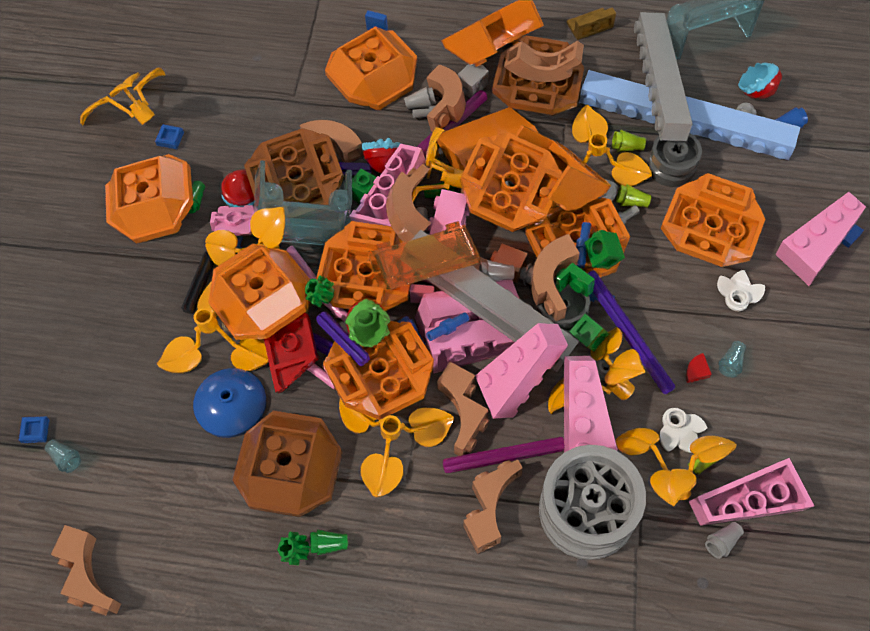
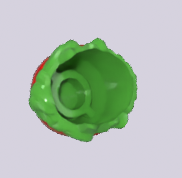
[345,299,391,347]

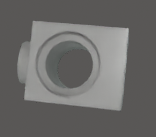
[457,64,489,98]

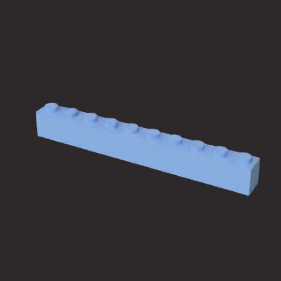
[579,70,800,160]

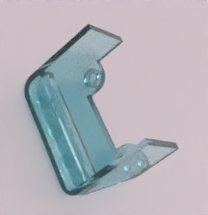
[667,0,765,60]
[254,160,352,245]

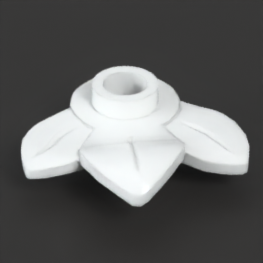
[717,270,765,311]
[659,408,707,453]

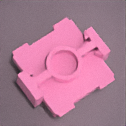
[210,205,257,236]

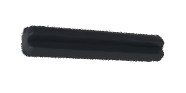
[181,251,214,314]

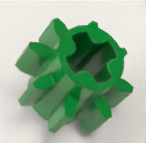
[305,275,335,307]
[277,532,311,565]

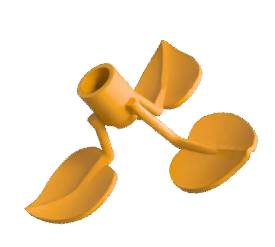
[80,67,165,126]
[572,105,652,186]
[412,127,464,202]
[205,207,285,289]
[157,281,269,373]
[548,327,645,414]
[339,398,454,497]
[615,428,737,506]

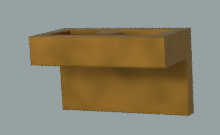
[567,7,616,40]

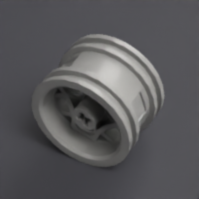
[539,445,646,560]

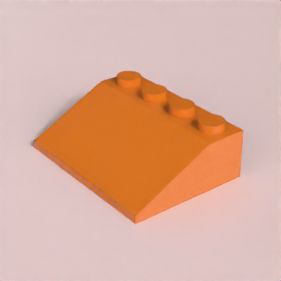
[437,107,539,170]

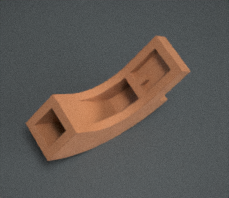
[504,41,584,82]
[426,65,466,132]
[300,120,364,163]
[386,164,431,244]
[532,234,580,321]

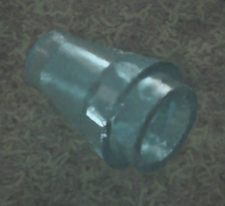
[718,341,746,378]
[45,439,81,473]

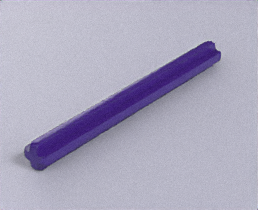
[587,270,675,394]

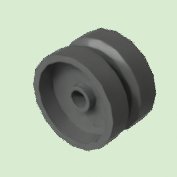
[648,133,702,187]
[536,279,590,337]

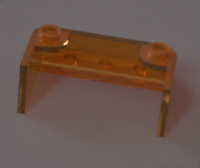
[368,221,481,290]

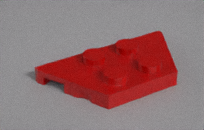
[264,312,319,394]

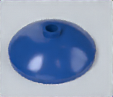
[193,368,267,438]

